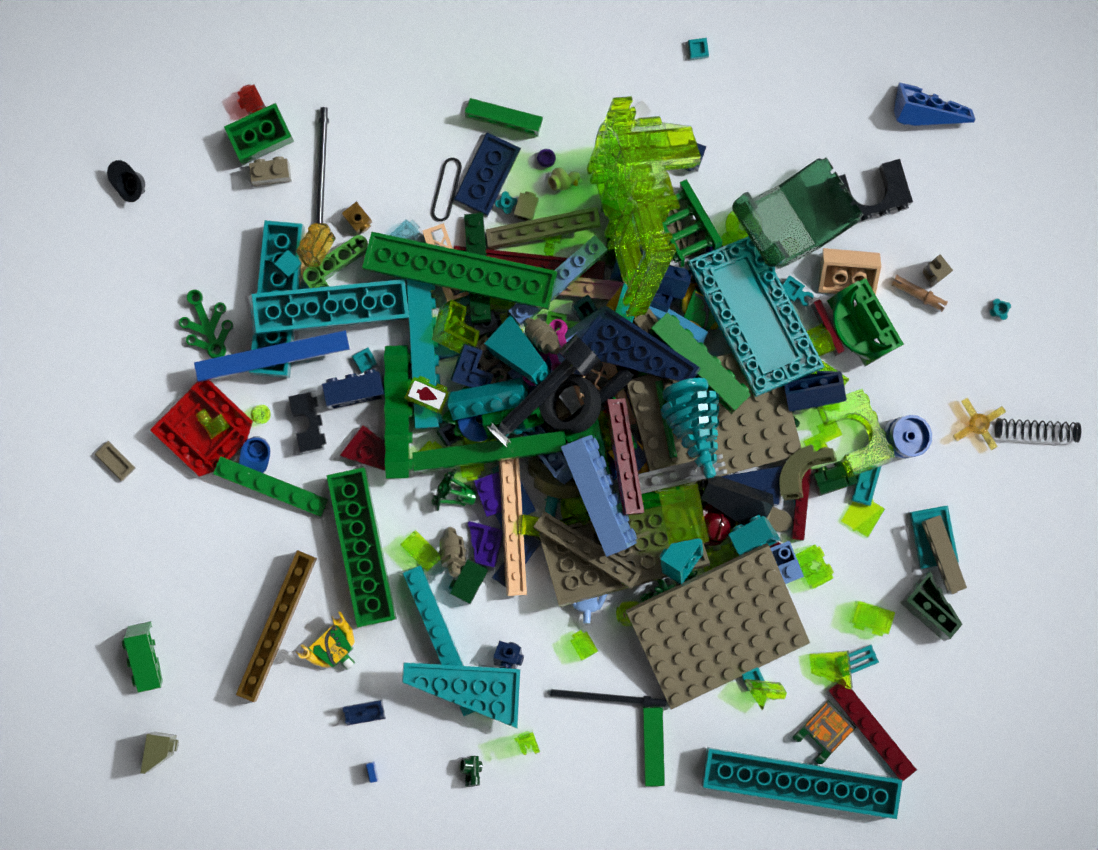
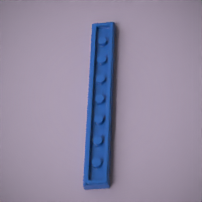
[194,330,350,382]

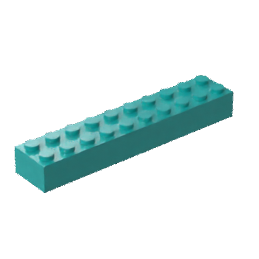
[701,747,903,819]

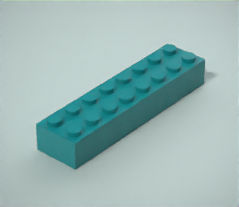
[249,220,305,378]
[249,279,409,335]

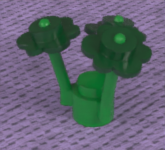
[431,468,477,511]

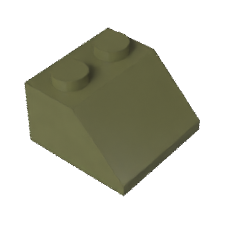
[141,732,179,774]

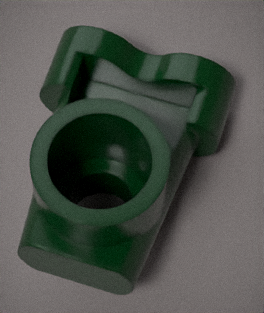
[460,756,483,787]

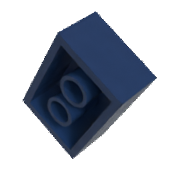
[322,369,385,410]

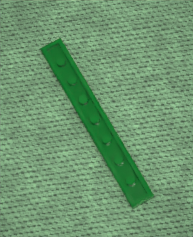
[412,431,566,473]

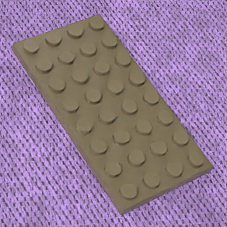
[539,492,710,607]

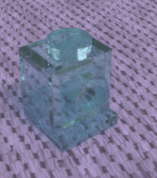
[390,219,421,241]

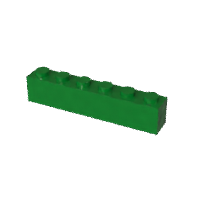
[649,312,751,415]

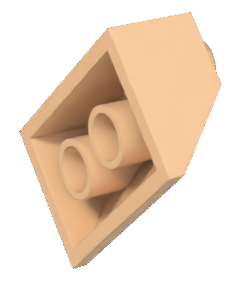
[818,248,881,295]

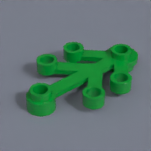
[179,289,234,358]

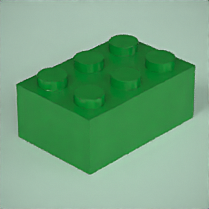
[224,103,294,165]

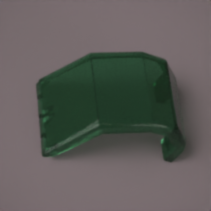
[732,157,863,271]

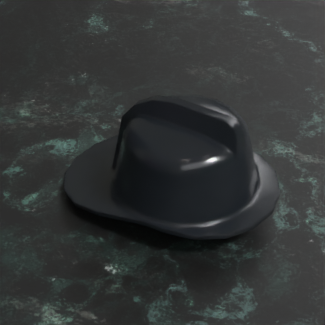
[107,160,145,202]

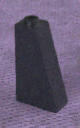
[699,476,774,526]

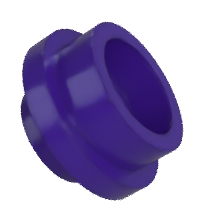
[537,149,556,168]

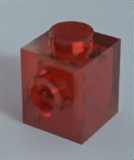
[237,84,266,115]

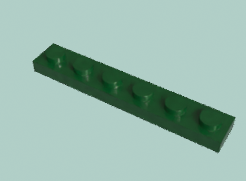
[464,213,491,324]

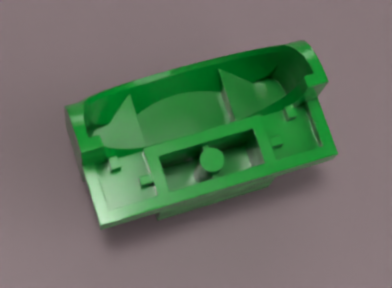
[827,278,904,366]

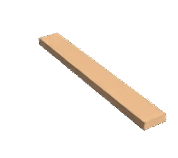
[499,458,527,596]

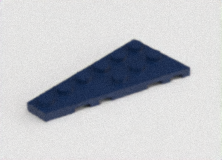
[581,305,701,382]

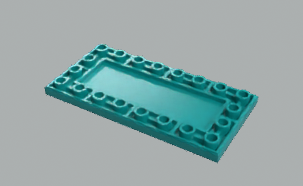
[687,233,824,397]

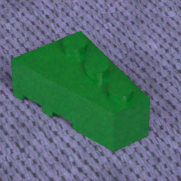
[122,621,163,693]

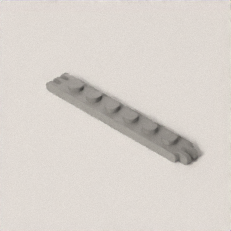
[613,454,727,495]

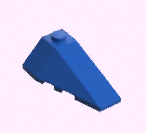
[894,82,976,126]

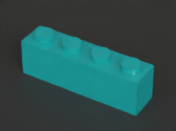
[448,377,530,420]

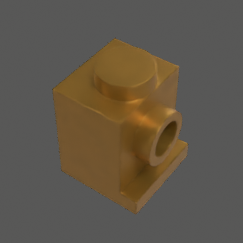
[342,201,372,234]

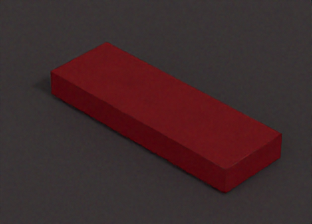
[811,299,845,356]

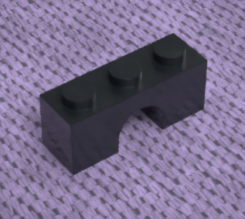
[288,392,327,454]

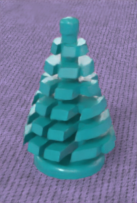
[660,378,719,478]

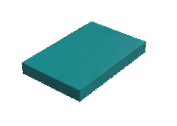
[909,505,959,569]

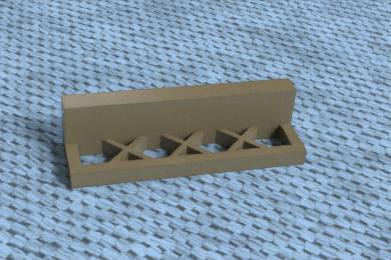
[921,515,967,595]

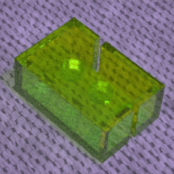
[658,482,709,546]

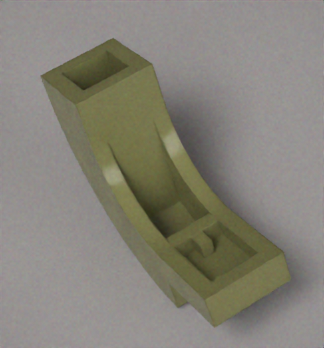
[780,445,837,501]
[528,456,581,499]

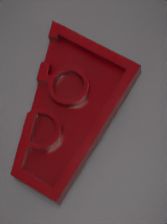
[340,425,386,471]

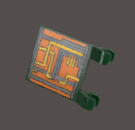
[792,700,856,764]

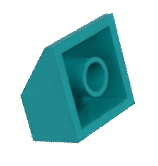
[729,515,781,555]
[660,538,703,585]

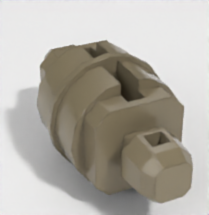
[523,318,561,355]
[439,527,466,577]

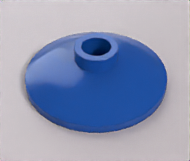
[458,415,488,442]

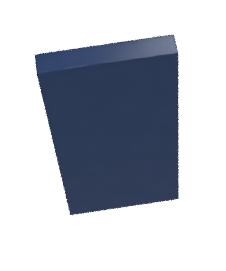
[454,132,521,216]

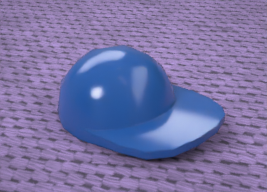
[239,436,270,473]

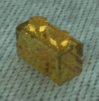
[296,223,336,267]

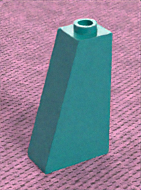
[484,316,550,386]

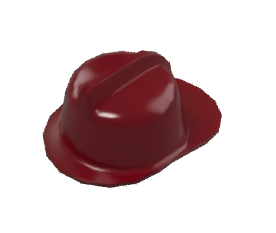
[699,503,731,546]

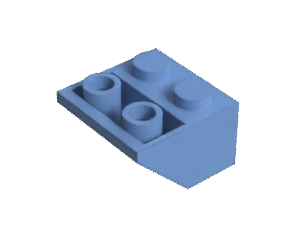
[770,541,804,584]

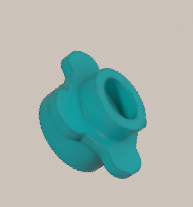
[495,191,518,214]
[989,298,1011,320]

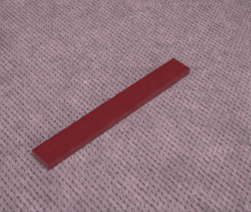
[454,246,605,280]

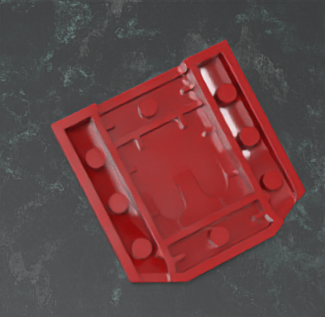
[150,380,253,477]

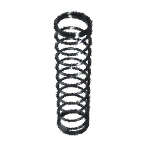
[995,418,1082,443]

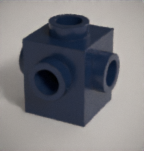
[493,641,524,669]

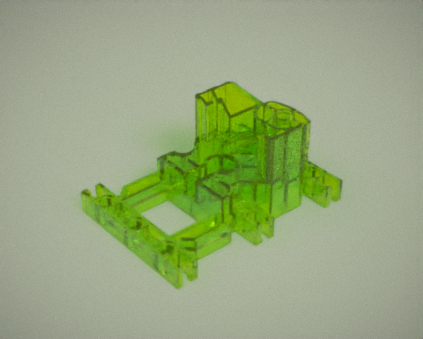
[586,96,701,317]

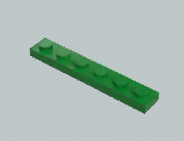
[213,456,328,517]

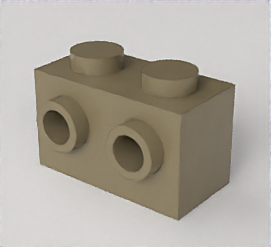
[249,156,292,186]

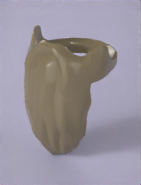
[767,507,793,531]

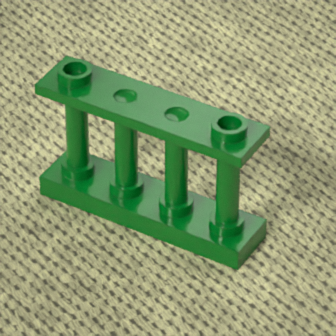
[644,179,722,268]

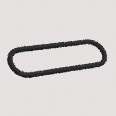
[432,158,462,221]

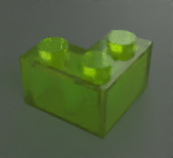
[432,299,480,354]

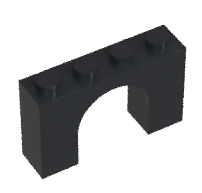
[825,159,913,227]

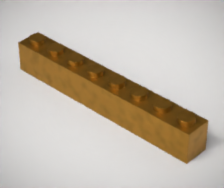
[236,550,317,702]

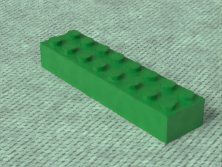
[326,467,397,628]

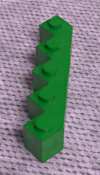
[384,345,413,479]

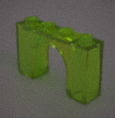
[817,388,895,478]

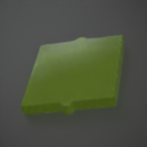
[841,499,885,537]

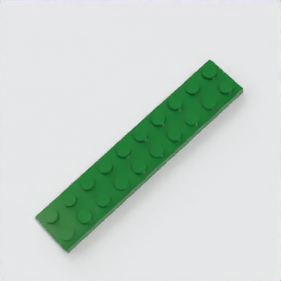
[362,232,558,310]

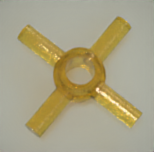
[953,397,1006,450]

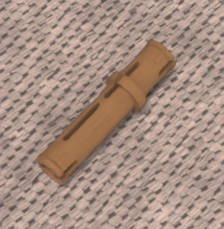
[891,275,948,312]

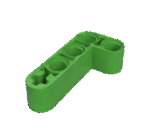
[303,235,368,288]

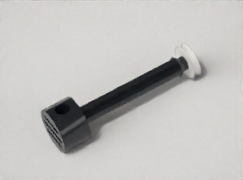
[488,334,601,447]

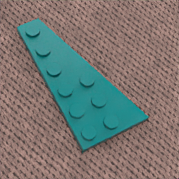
[402,662,520,728]

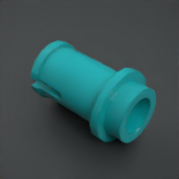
[544,495,560,517]

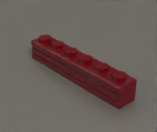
[791,468,812,540]

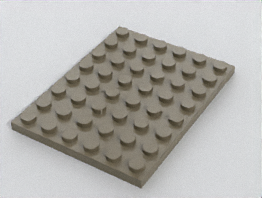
[626,353,801,493]
[625,543,810,710]

